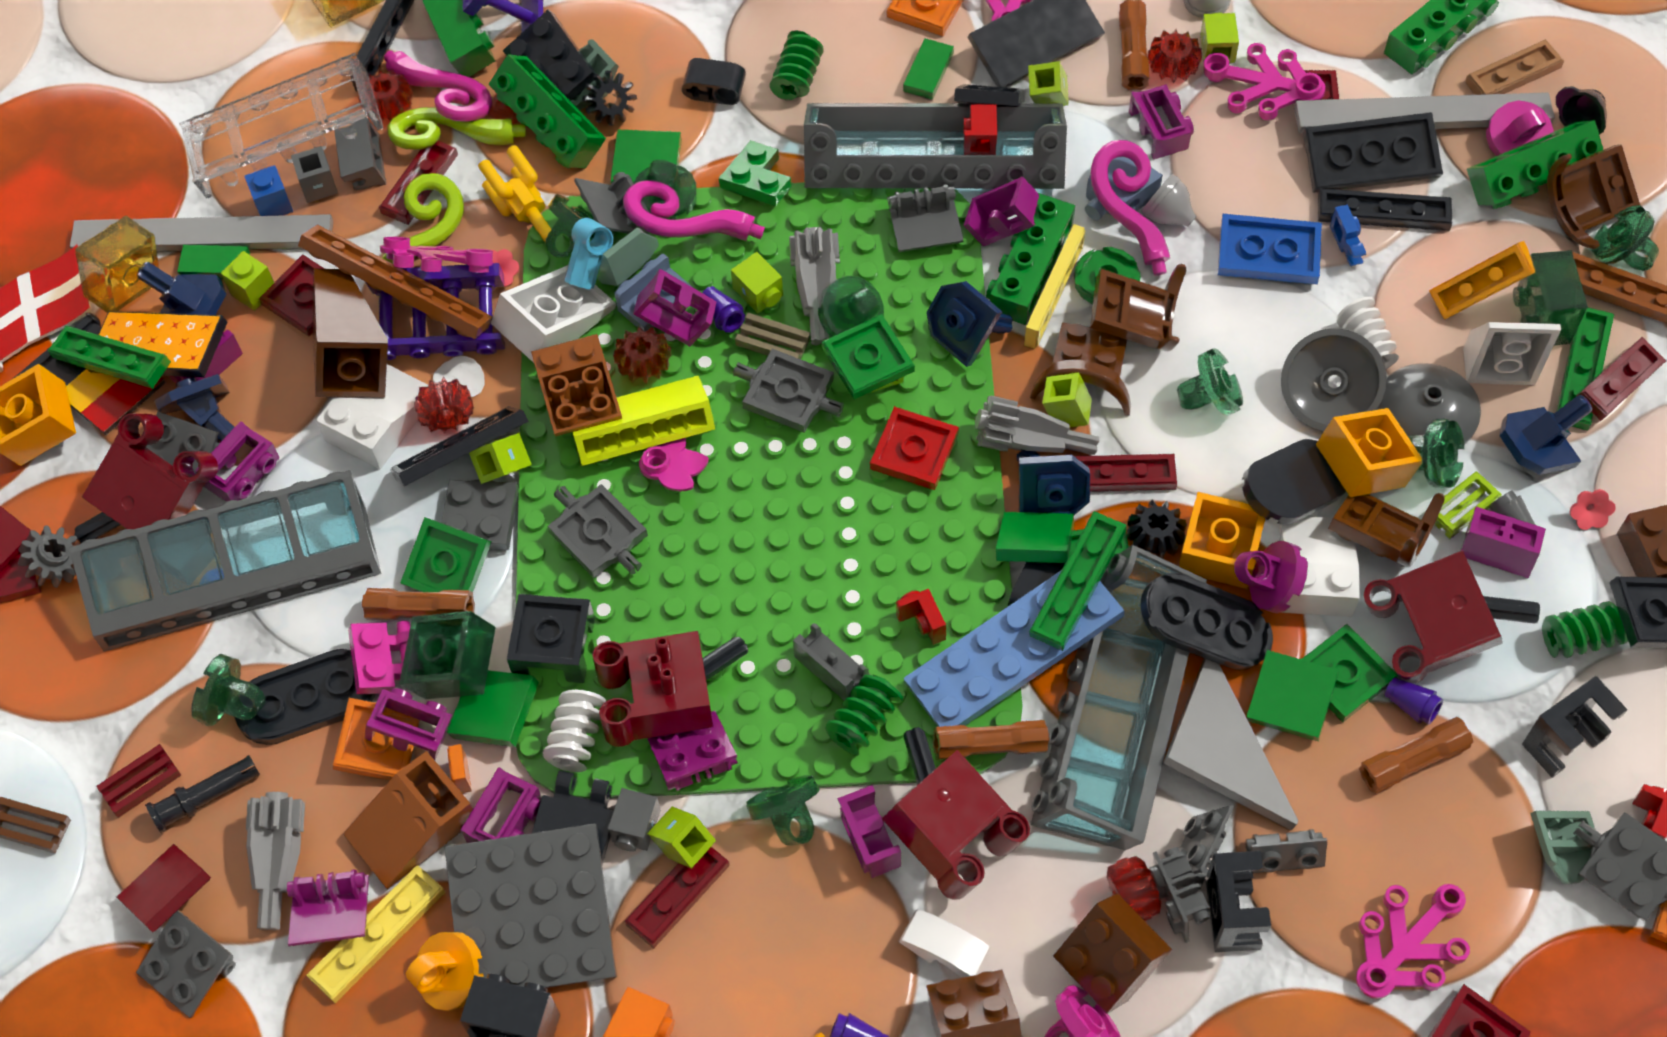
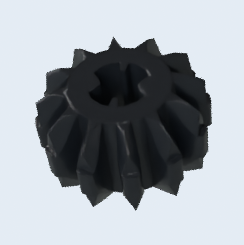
[582,70,637,126]
[1126,499,1187,559]

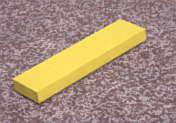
[1024,224,1085,349]
[307,865,446,1003]

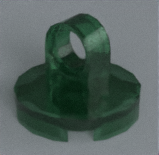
[634,160,697,220]
[546,194,595,258]
[1591,205,1659,271]
[818,276,884,337]
[1177,348,1244,416]
[1408,418,1464,488]
[191,654,265,726]
[746,775,820,846]

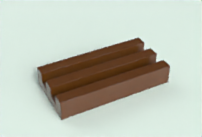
[0,796,71,854]

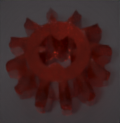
[1147,28,1202,84]
[358,69,413,123]
[613,325,672,384]
[414,376,474,434]
[1106,856,1162,921]

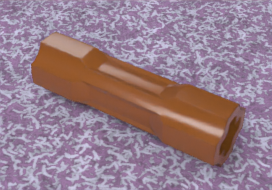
[1119,0,1150,90]
[362,588,475,623]
[1359,717,1474,794]
[933,720,1049,760]

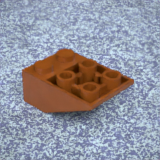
[531,334,622,437]
[343,751,473,889]

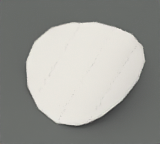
[433,356,485,398]

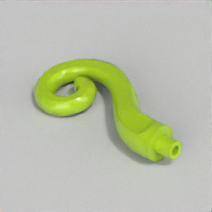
[387,107,526,150]
[382,173,464,264]

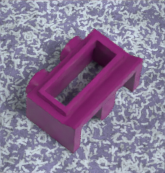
[1128,84,1194,160]
[964,177,1039,247]
[633,269,717,347]
[195,421,280,502]
[365,688,452,760]
[461,767,542,843]
[837,785,901,878]

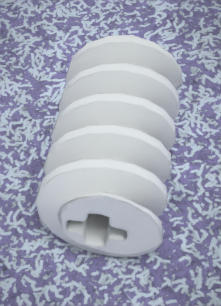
[1336,296,1399,369]
[543,690,606,772]

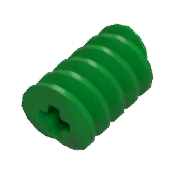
[770,30,824,100]
[1542,601,1628,658]
[825,675,903,756]

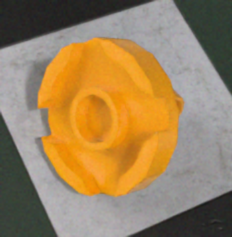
[406,932,484,1011]

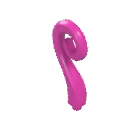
[384,51,492,122]
[1091,140,1170,276]
[623,180,765,241]

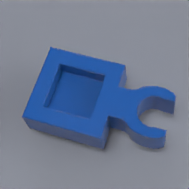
[1330,204,1366,266]

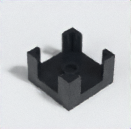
[506,594,595,683]
[1522,676,1628,778]
[1205,851,1272,952]

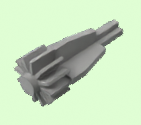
[789,227,840,346]
[975,395,1099,455]
[246,792,305,930]

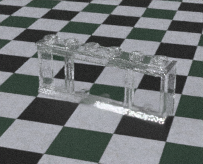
[179,53,384,199]

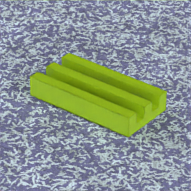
[1435,471,1502,539]

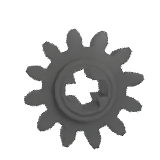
[18,525,77,588]

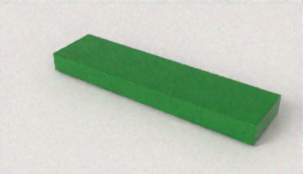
[1556,306,1614,431]
[47,325,171,389]
[1029,511,1127,651]

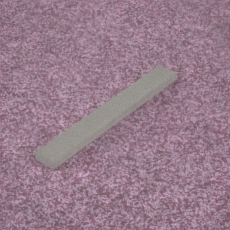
[1294,92,1555,133]
[70,214,333,253]

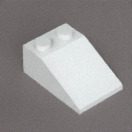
[491,265,616,363]
[1463,322,1561,385]
[316,364,438,469]
[1279,516,1360,617]

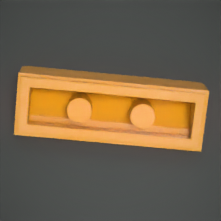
[1429,241,1535,320]

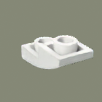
[899,909,990,978]

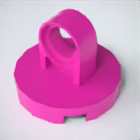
[1486,100,1554,156]
[1044,985,1121,1037]

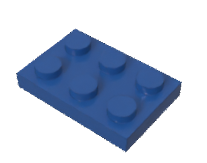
[1217,213,1322,285]

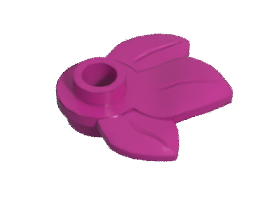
[639,438,709,492]

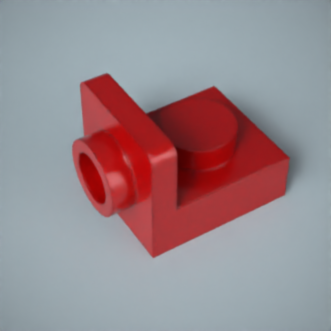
[896,588,946,645]
[1632,784,1667,840]

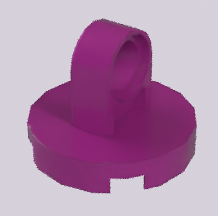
[1234,540,1308,614]

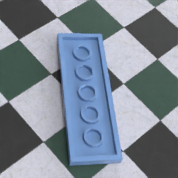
[903,570,1124,727]

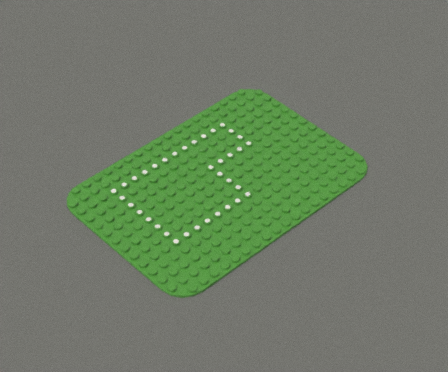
[516,182,1023,799]

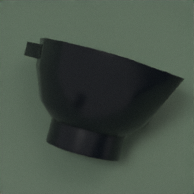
[1555,86,1607,134]

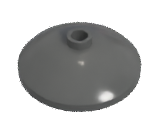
[1281,328,1387,431]
[1377,363,1481,455]

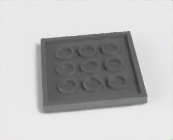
[444,823,617,988]

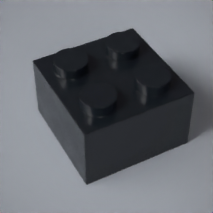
[460,974,560,1037]

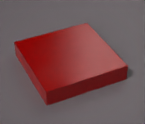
[870,406,959,490]

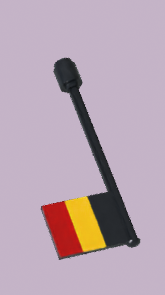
[11,312,166,436]

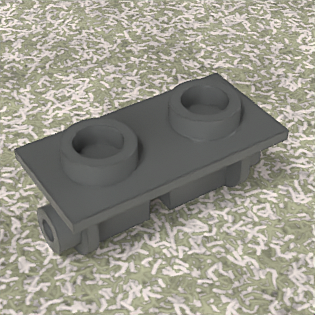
[1245,829,1328,873]

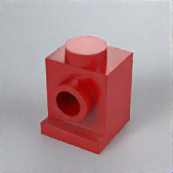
[963,104,997,155]

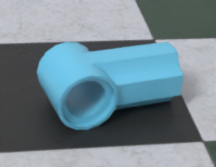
[564,218,613,289]

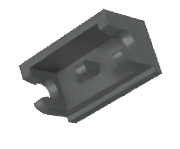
[334,116,386,190]
[793,623,870,700]

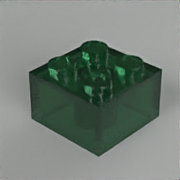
[1513,250,1588,345]
[399,611,496,699]

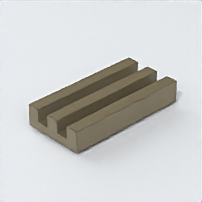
[735,313,810,359]

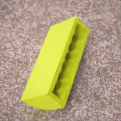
[572,376,715,466]

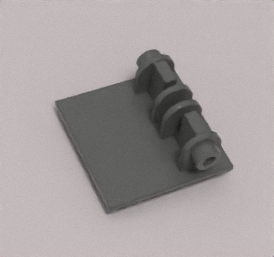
[574,172,651,234]
[887,184,964,252]
[146,411,220,474]
[1179,805,1234,887]
[1149,847,1211,943]
[136,910,236,1018]

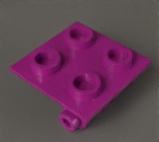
[647,710,738,791]
[287,869,369,946]

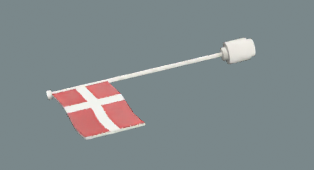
[0,244,91,373]

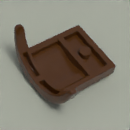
[1547,144,1641,249]
[1090,264,1187,352]
[1030,322,1131,416]
[1328,493,1445,567]

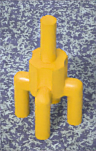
[478,145,556,244]

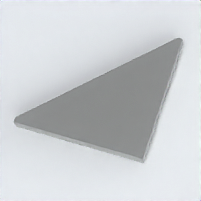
[1163,658,1298,830]

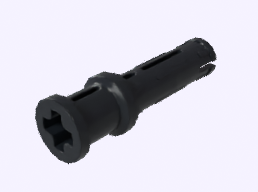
[145,755,260,833]

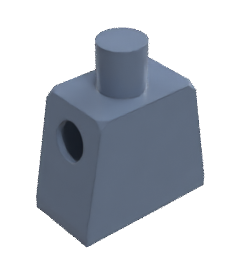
[1085,157,1163,221]

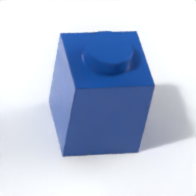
[244,165,294,216]

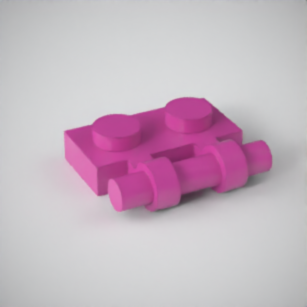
[348,621,421,694]

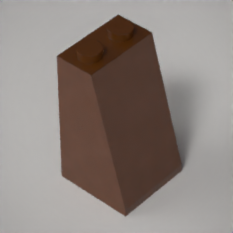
[313,268,388,398]

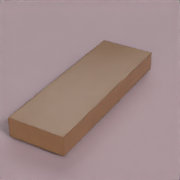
[1465,39,1564,95]

